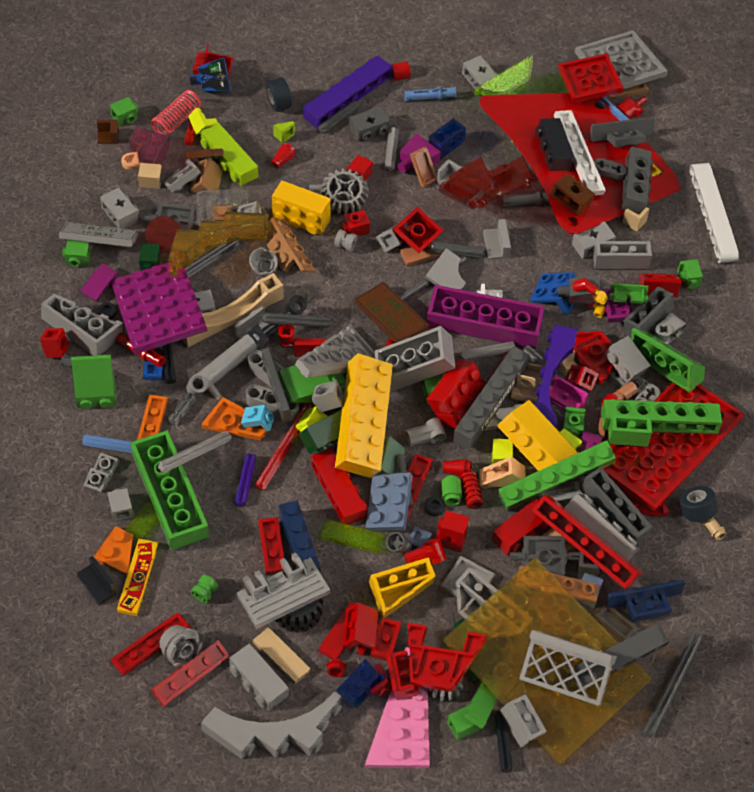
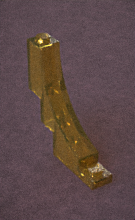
[168,211,272,277]

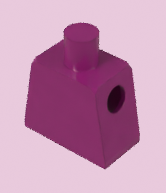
[398,133,441,173]

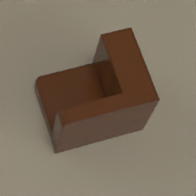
[97,120,119,144]

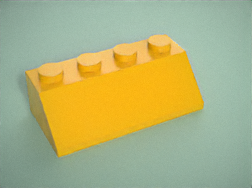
[497,400,578,471]

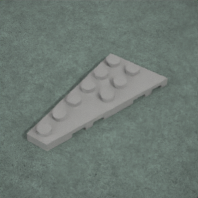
[295,324,375,378]

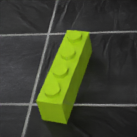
[200,122,259,186]

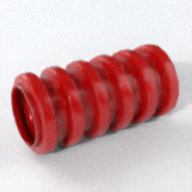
[459,472,484,509]

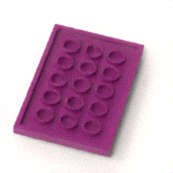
[111,258,208,354]

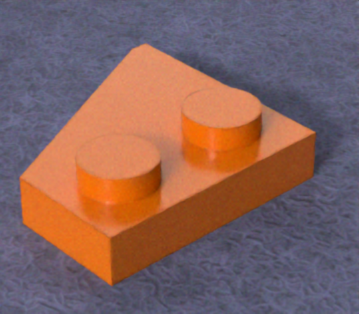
[94,526,133,576]

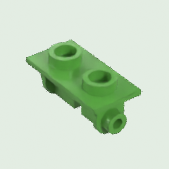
[609,283,648,304]

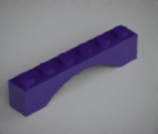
[534,325,577,429]

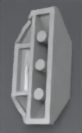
[456,567,533,639]

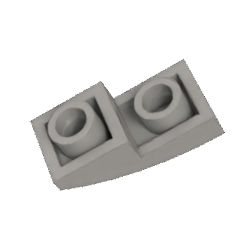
[83,453,120,493]

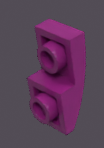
[80,263,118,302]

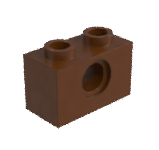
[550,173,595,216]

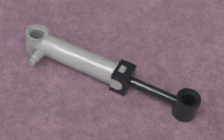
[186,295,307,400]

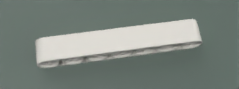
[690,163,739,263]

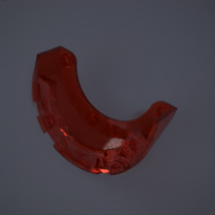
[439,156,535,210]

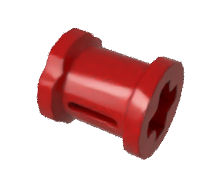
[278,324,295,348]

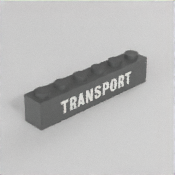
[454,346,530,450]

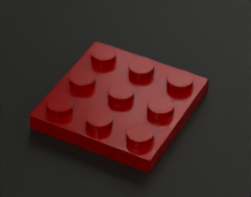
[558,53,623,103]

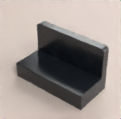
[76,555,116,605]

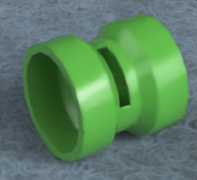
[190,575,219,603]

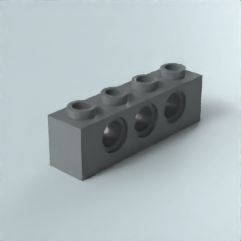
[621,146,653,214]

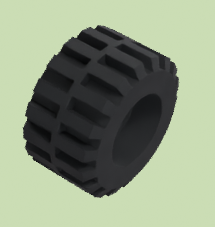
[275,577,323,632]

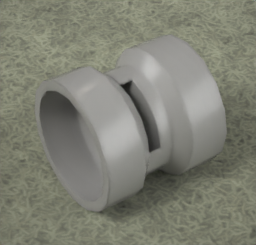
[334,229,358,252]

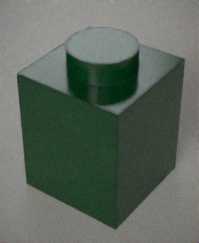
[139,243,161,271]

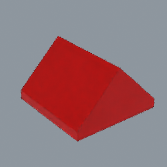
[639,273,682,298]

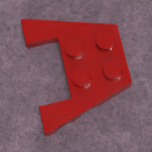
[407,623,487,692]

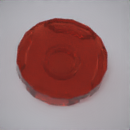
[145,216,182,252]

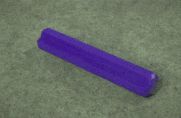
[235,453,256,506]

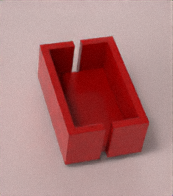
[426,359,486,428]

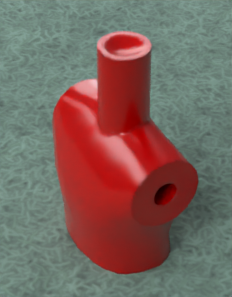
[617,96,647,119]

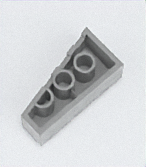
[41,294,123,356]

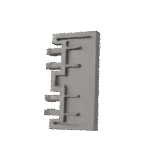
[237,553,330,629]

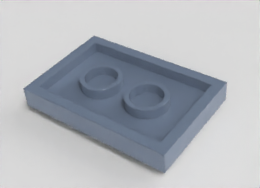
[366,473,413,531]

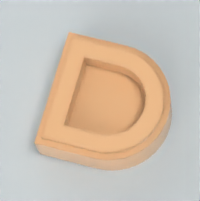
[121,152,140,170]

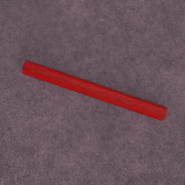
[255,403,316,490]

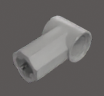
[405,418,447,447]

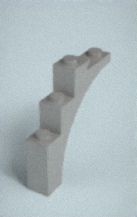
[201,691,342,759]

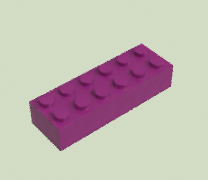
[427,285,545,349]

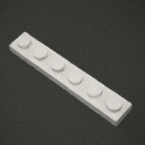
[554,110,605,195]

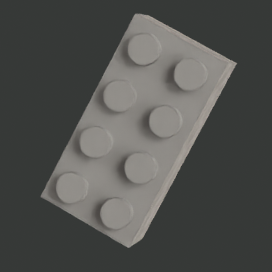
[375,326,455,392]

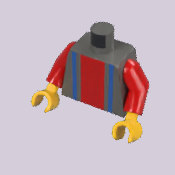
[558,275,608,318]

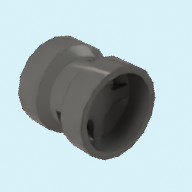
[386,532,412,556]

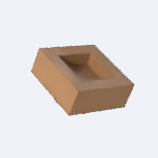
[213,206,231,224]

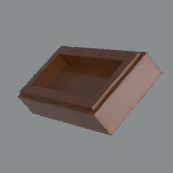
[186,148,224,159]

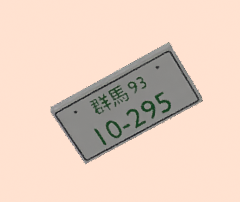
[59,222,139,247]

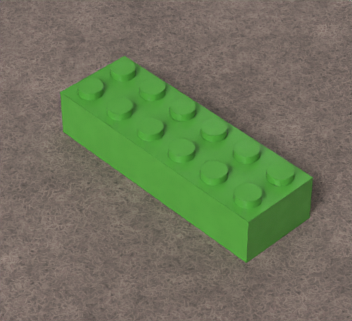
[130,430,209,551]

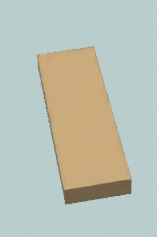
[253,627,311,684]

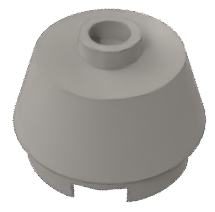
[159,625,202,668]

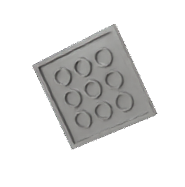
[575,30,668,89]

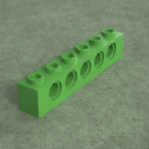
[601,399,722,434]

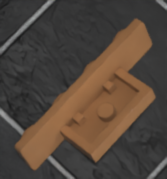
[267,217,315,274]
[516,566,600,603]

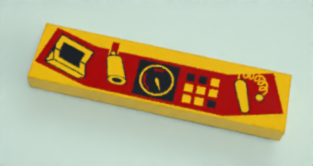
[117,539,159,616]

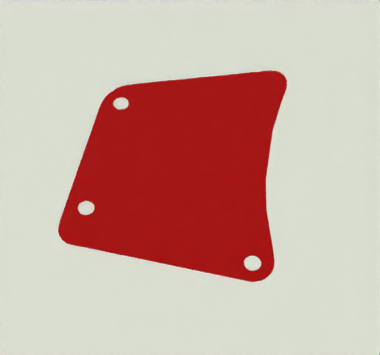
[479,93,681,233]

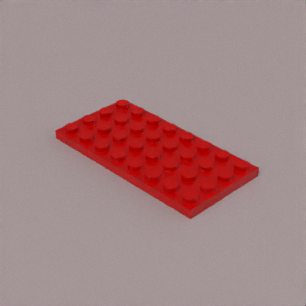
[603,382,745,512]

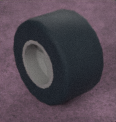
[266,77,292,111]
[680,486,718,522]

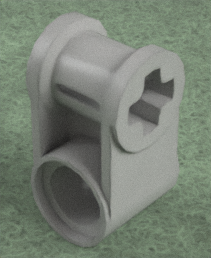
[654,313,687,344]

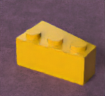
[369,557,435,618]

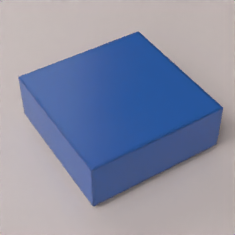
[143,361,164,381]

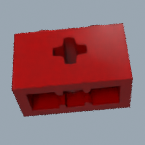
[436,510,470,553]

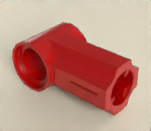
[403,538,447,564]

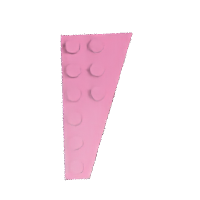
[365,648,430,768]

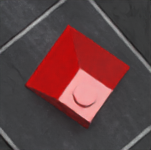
[393,207,444,254]

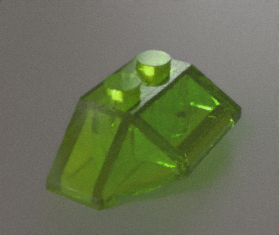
[474,55,533,97]

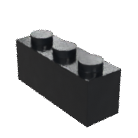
[535,118,575,171]

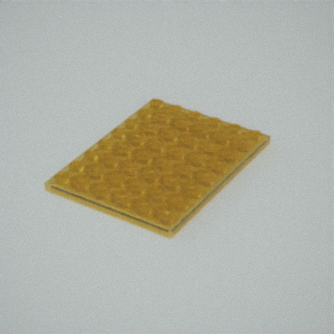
[443,558,652,766]

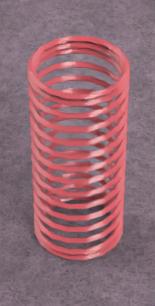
[151,90,201,138]

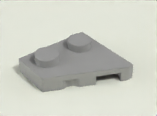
[164,159,201,193]

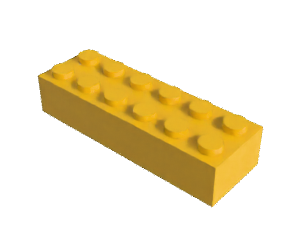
[335,353,393,478]

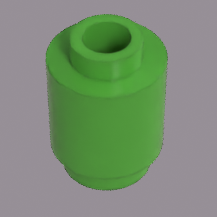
[441,475,462,506]

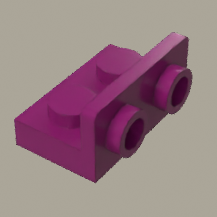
[603,288,633,323]

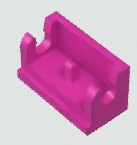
[549,375,588,411]

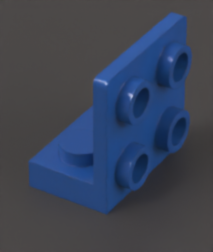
[530,272,576,314]

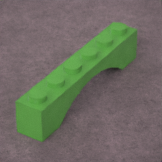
[499,440,616,511]

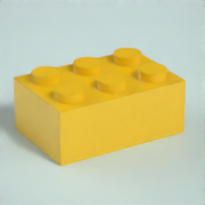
[272,180,331,235]

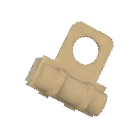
[511,363,545,404]

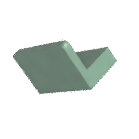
[377,436,405,474]

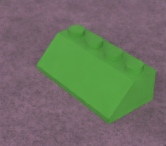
[631,328,705,392]

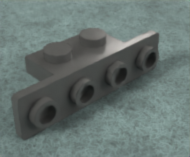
[590,117,655,147]

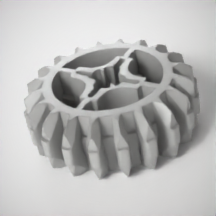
[320,168,369,215]

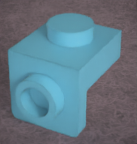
[241,405,274,431]

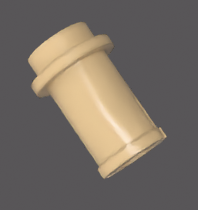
[702,517,726,540]

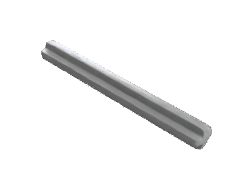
[158,431,232,473]

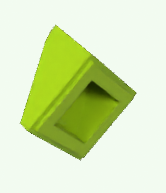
[273,121,295,143]

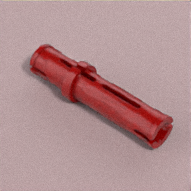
[115,332,166,367]

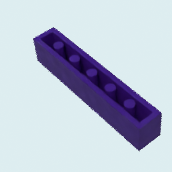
[303,55,392,129]

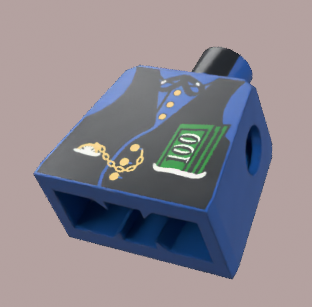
[189,58,231,91]

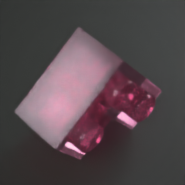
[129,127,170,165]

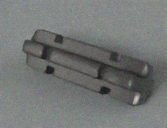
[168,393,196,426]

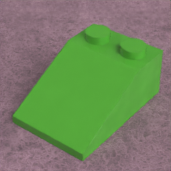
[71,355,116,409]
[278,365,346,403]

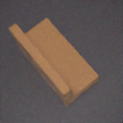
[189,157,223,196]

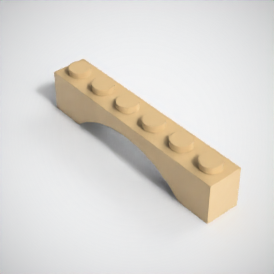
[182,273,284,347]

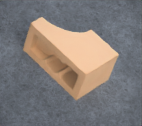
[479,456,526,489]

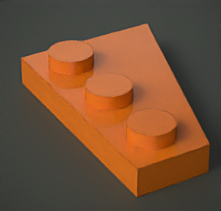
[201,397,268,441]

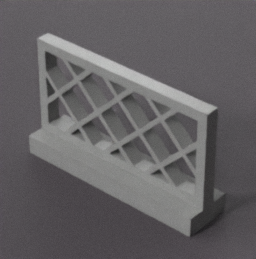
[519,630,617,706]

